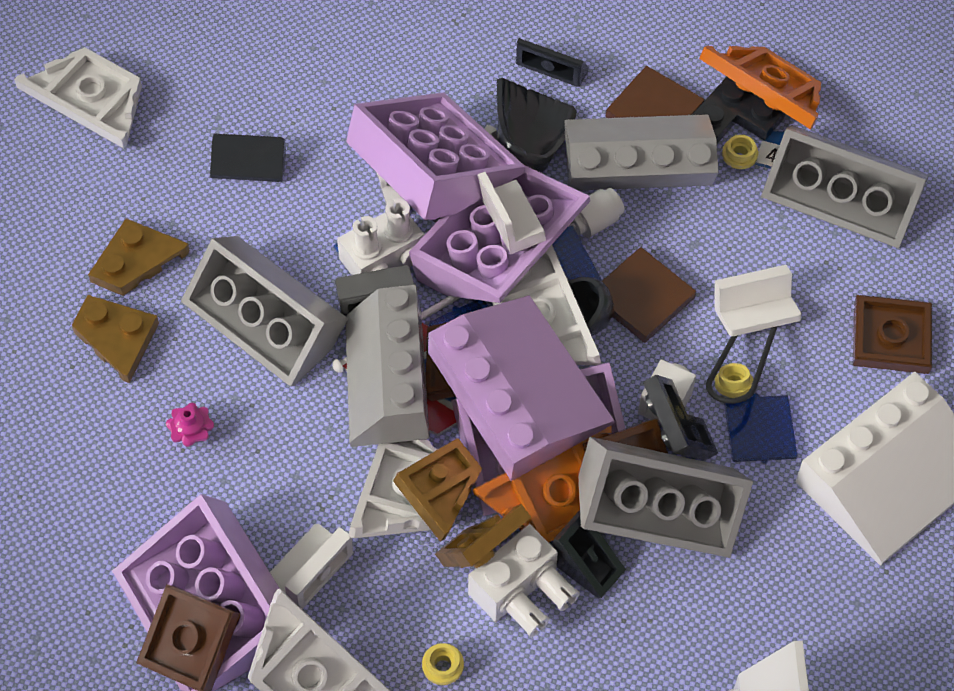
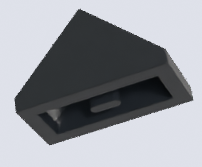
[553,510,626,598]

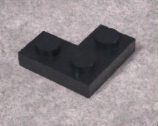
[692,76,785,144]
[643,375,719,461]

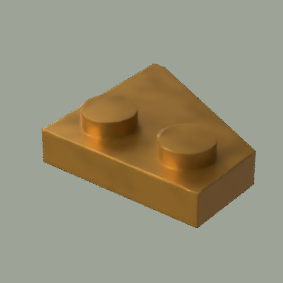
[88,218,190,296]
[72,295,159,383]
[393,438,482,542]
[435,504,531,568]

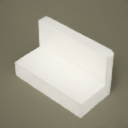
[478,172,546,254]
[715,265,801,336]
[270,524,353,609]

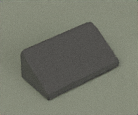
[335,265,414,316]

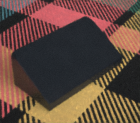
[516,38,589,87]
[210,133,286,182]

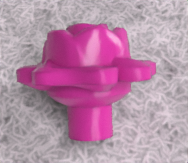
[166,402,214,447]

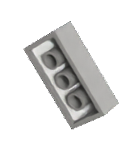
[564,115,719,191]
[761,125,929,249]
[181,236,348,387]
[345,285,430,447]
[578,437,753,558]

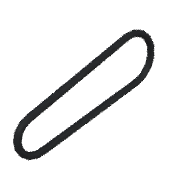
[706,326,778,404]

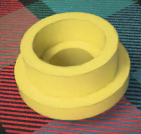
[722,135,759,169]
[715,363,754,398]
[422,643,464,685]

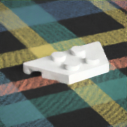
[14,47,142,149]
[492,245,601,366]
[348,439,438,538]
[248,588,391,691]

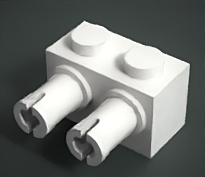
[337,199,425,275]
[468,524,580,637]

